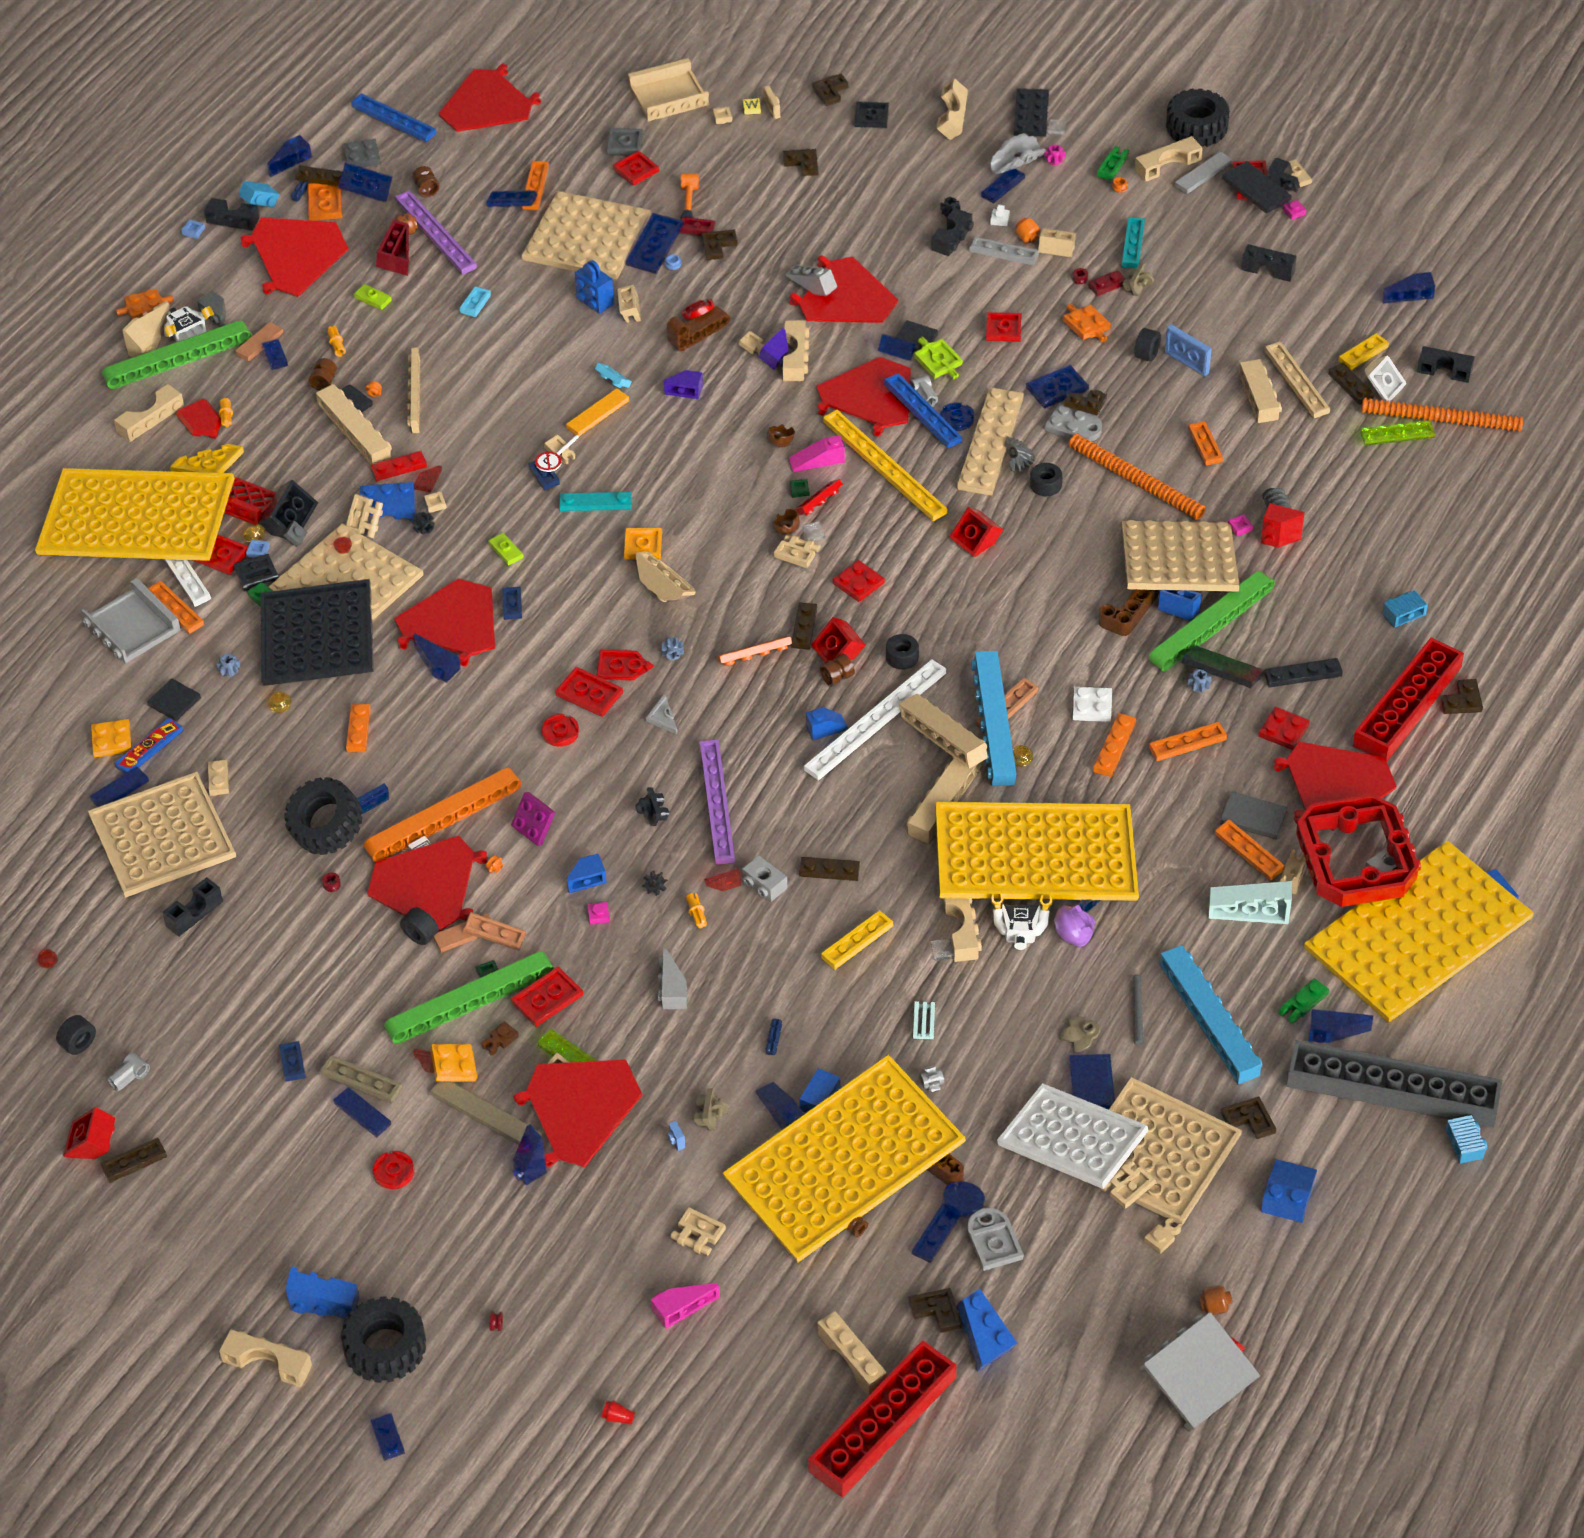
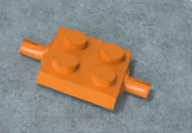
[116,289,174,320]
[1062,303,1111,342]

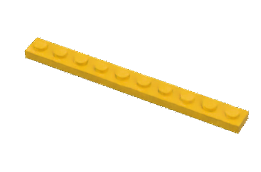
[823,410,947,521]

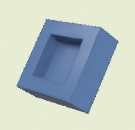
[182,220,205,239]
[246,540,270,558]
[667,1121,686,1151]

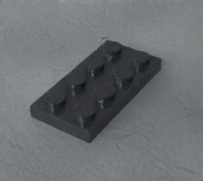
[1014,88,1049,137]

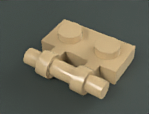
[346,494,383,538]
[774,535,820,568]
[1101,1160,1155,1209]
[671,1208,726,1256]

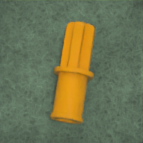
[327,326,346,356]
[219,398,233,427]
[686,893,707,928]

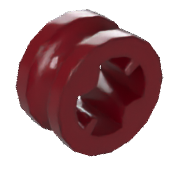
[1073,268,1088,285]
[322,872,341,892]
[490,1311,503,1331]

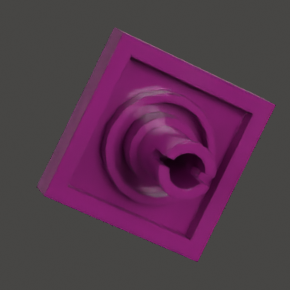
[511,792,556,846]

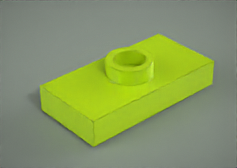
[354,284,392,310]
[488,533,523,566]

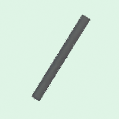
[1133,975,1143,1045]

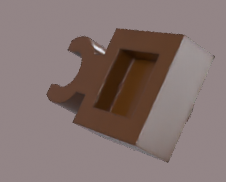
[482,1021,519,1055]

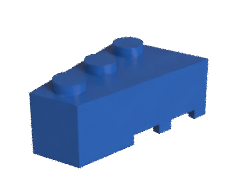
[360,482,416,522]
[285,1266,360,1318]
[957,1289,1017,1372]

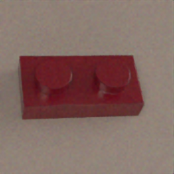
[679,217,715,236]
[1088,270,1126,296]

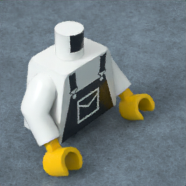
[164,306,214,342]
[990,894,1053,950]

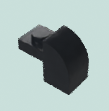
[1269,157,1300,192]

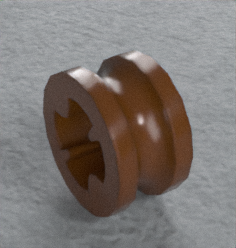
[847,1217,868,1237]

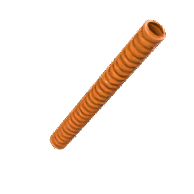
[1361,397,1523,432]
[1069,434,1205,520]

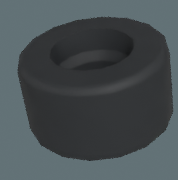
[1134,328,1161,362]
[1030,462,1063,496]
[886,634,919,670]
[400,907,439,945]
[56,1015,96,1055]

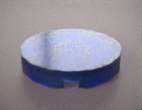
[940,402,975,431]
[942,1181,985,1216]

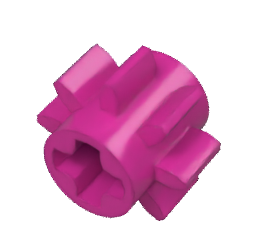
[1044,144,1065,165]

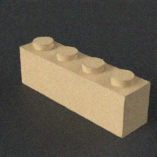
[1239,359,1282,423]

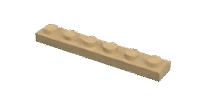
[1265,341,1330,418]
[407,348,420,433]

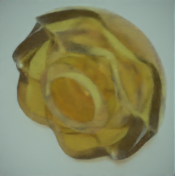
[243,524,265,542]
[268,692,292,713]
[1013,745,1033,767]

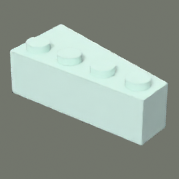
[1209,881,1292,924]

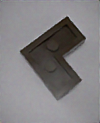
[812,73,848,106]
[783,149,819,176]
[702,229,738,260]
[1064,390,1107,416]
[1441,679,1483,714]
[1221,1097,1276,1139]
[909,1288,962,1333]

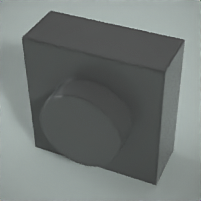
[283,521,308,547]

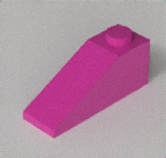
[789,435,845,472]
[651,1283,720,1329]

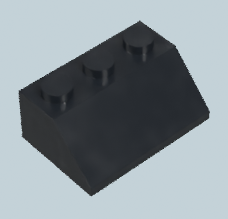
[258,479,319,539]

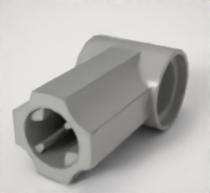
[910,375,938,407]
[107,1052,150,1091]

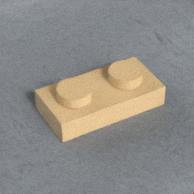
[208,760,229,796]

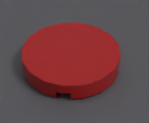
[681,298,714,320]
[541,714,579,747]
[373,1151,414,1189]

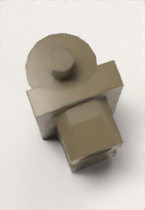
[1123,263,1154,296]
[694,1088,729,1131]

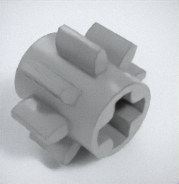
[920,1065,944,1092]

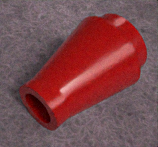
[601,1400,636,1425]

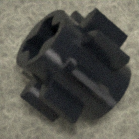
[940,197,961,217]
[412,511,435,535]
[642,870,668,896]

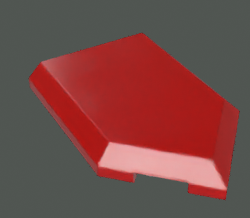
[176,399,222,439]
[596,649,654,680]

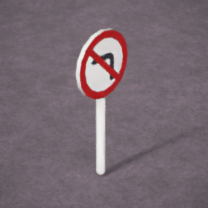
[535,435,579,472]

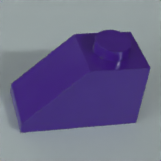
[758,328,788,369]
[664,370,703,399]

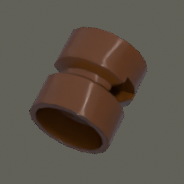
[412,166,440,197]
[308,358,338,391]
[819,654,855,687]

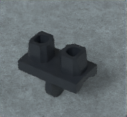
[635,787,669,826]

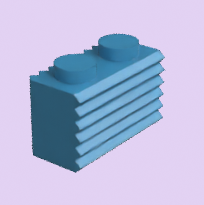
[238,181,279,207]
[1383,590,1428,628]
[1445,1115,1487,1164]

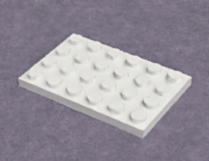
[997,1083,1148,1189]

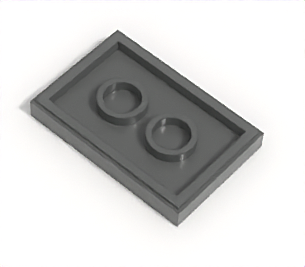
[1220,792,1288,839]

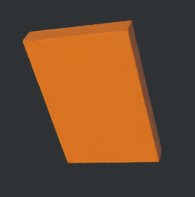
[308,183,342,221]

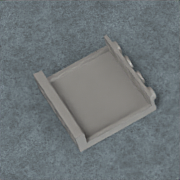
[82,578,181,663]
[1139,1312,1261,1432]

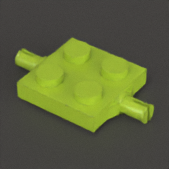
[914,337,963,380]

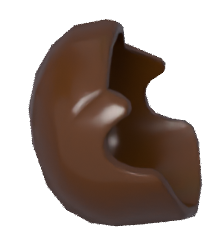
[767,424,795,448]
[772,509,800,535]

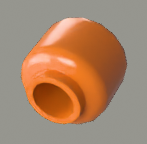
[1016,218,1040,243]

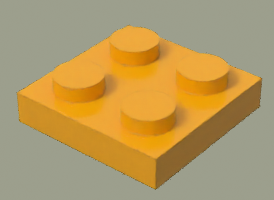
[624,528,662,559]
[91,719,132,758]
[430,1044,477,1082]

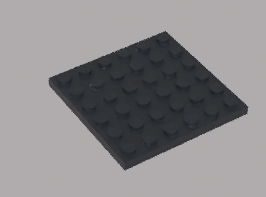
[261,579,374,686]

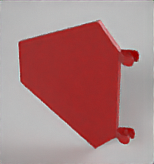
[439,63,541,132]
[240,217,349,297]
[789,255,898,323]
[816,357,911,437]
[394,578,495,667]
[1273,741,1397,831]
[367,835,488,933]
[513,1059,643,1168]

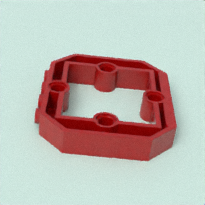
[1296,794,1421,907]

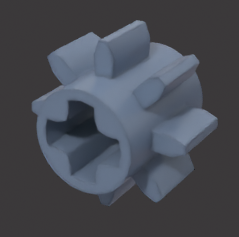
[661,637,684,660]
[216,654,241,677]
[1188,669,1211,693]

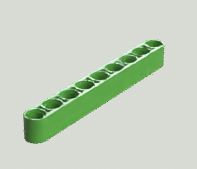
[102,321,251,389]
[1149,571,1275,671]
[384,952,554,1044]

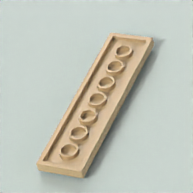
[957,387,1024,496]

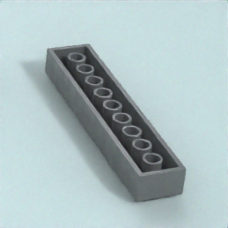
[1287,1040,1502,1127]

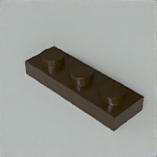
[295,165,348,187]
[1328,363,1374,405]
[791,602,817,650]
[799,857,860,881]
[100,1138,167,1183]

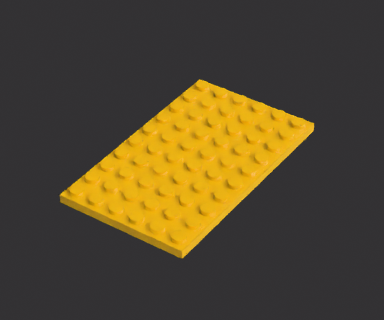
[35,468,234,561]
[935,802,1139,900]
[1304,840,1534,1023]
[723,1055,965,1262]

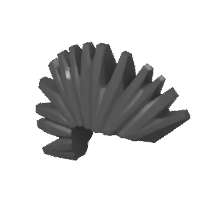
[1004,436,1034,472]

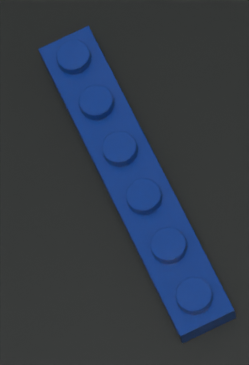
[351,93,436,142]
[884,373,963,448]

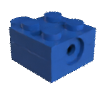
[574,260,615,314]

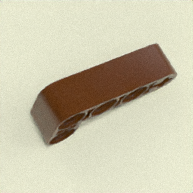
[667,306,730,351]
[1099,589,1158,636]
[926,1153,964,1188]

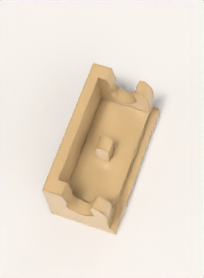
[1039,228,1076,257]
[618,285,641,323]
[1279,849,1307,894]

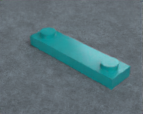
[1122,217,1145,268]
[559,492,632,511]

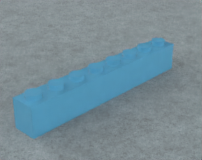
[971,651,1016,786]
[1160,945,1262,1085]

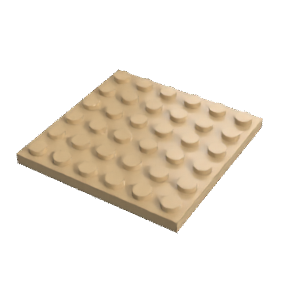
[522,191,651,280]
[1121,520,1239,591]
[268,524,423,621]
[88,772,236,898]
[1108,1077,1242,1225]

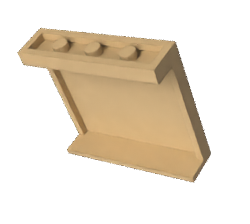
[628,58,709,121]

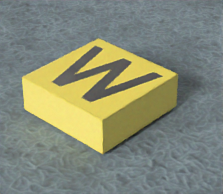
[743,99,761,115]

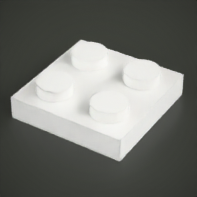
[1073,687,1112,722]

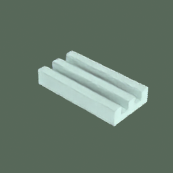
[913,1002,935,1039]

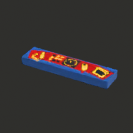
[114,718,183,776]

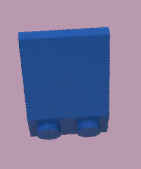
[1261,1159,1317,1223]

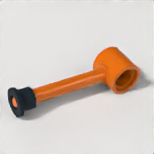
[680,173,699,220]

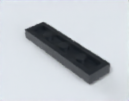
[1264,658,1343,688]

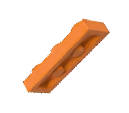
[1188,421,1223,466]
[346,704,371,752]

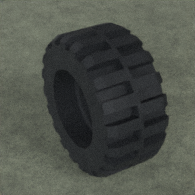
[1166,88,1230,147]
[284,777,363,855]
[341,1296,426,1383]

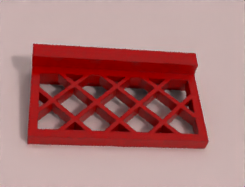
[224,476,276,526]

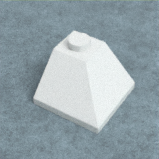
[1364,356,1407,402]

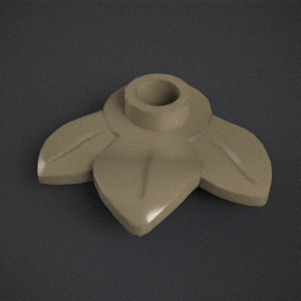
[1060,1017,1100,1053]

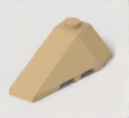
[123,301,170,357]

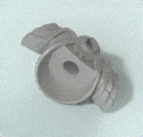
[990,133,1046,174]

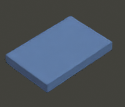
[1165,324,1211,377]

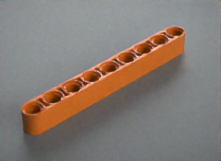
[363,768,522,862]

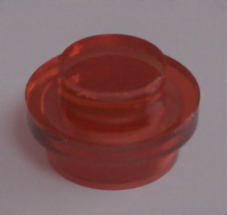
[334,537,352,554]
[37,949,58,968]

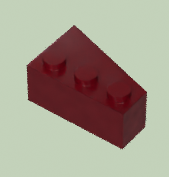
[376,220,409,276]

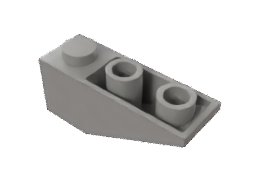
[786,265,837,296]
[658,949,687,1009]

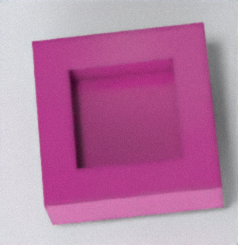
[1283,200,1306,220]
[1228,514,1253,537]
[588,902,610,924]

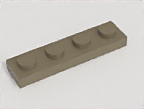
[320,1055,402,1103]

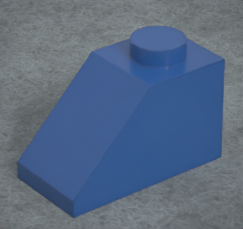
[806,707,848,740]
[567,853,607,893]

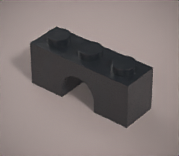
[204,198,260,231]
[931,208,974,256]
[1241,244,1297,282]
[1417,346,1475,383]
[162,877,223,937]

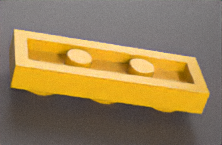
[1338,333,1389,370]

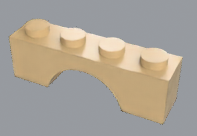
[937,78,968,140]
[1135,136,1202,182]
[783,321,809,381]
[114,384,184,442]
[942,898,982,962]
[818,1311,887,1396]
[219,1330,312,1387]

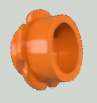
[1111,177,1128,193]
[365,381,382,397]
[485,855,503,873]

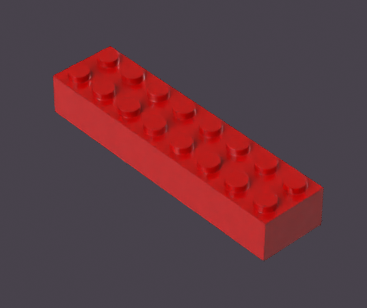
[1353,637,1464,761]
[808,1340,957,1498]

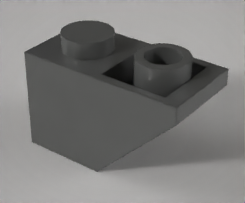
[197,291,226,327]

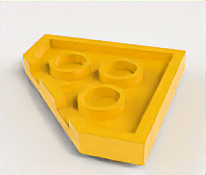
[170,444,244,473]

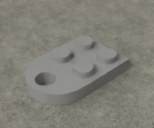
[1045,403,1102,441]
[968,1208,1024,1271]

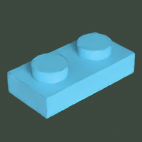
[460,286,491,317]
[595,363,632,388]

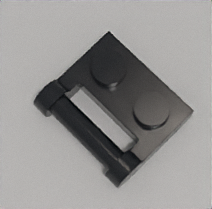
[234,554,279,592]

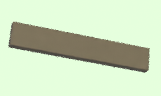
[431,1081,542,1151]

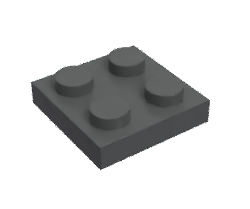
[607,128,643,155]
[344,138,381,169]

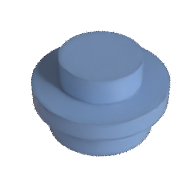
[665,254,682,270]

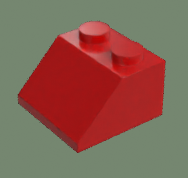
[1261,503,1305,548]
[949,507,1004,557]
[811,617,866,663]
[63,1107,116,1159]

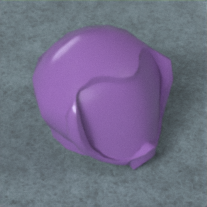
[1054,904,1095,947]

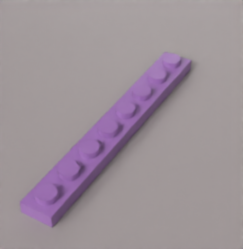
[395,190,477,275]
[700,739,735,865]

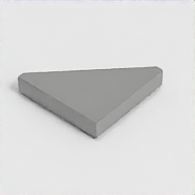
[646,695,678,734]

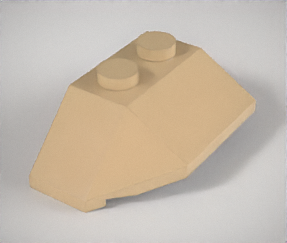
[635,552,696,602]

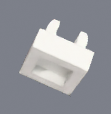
[991,205,1010,226]

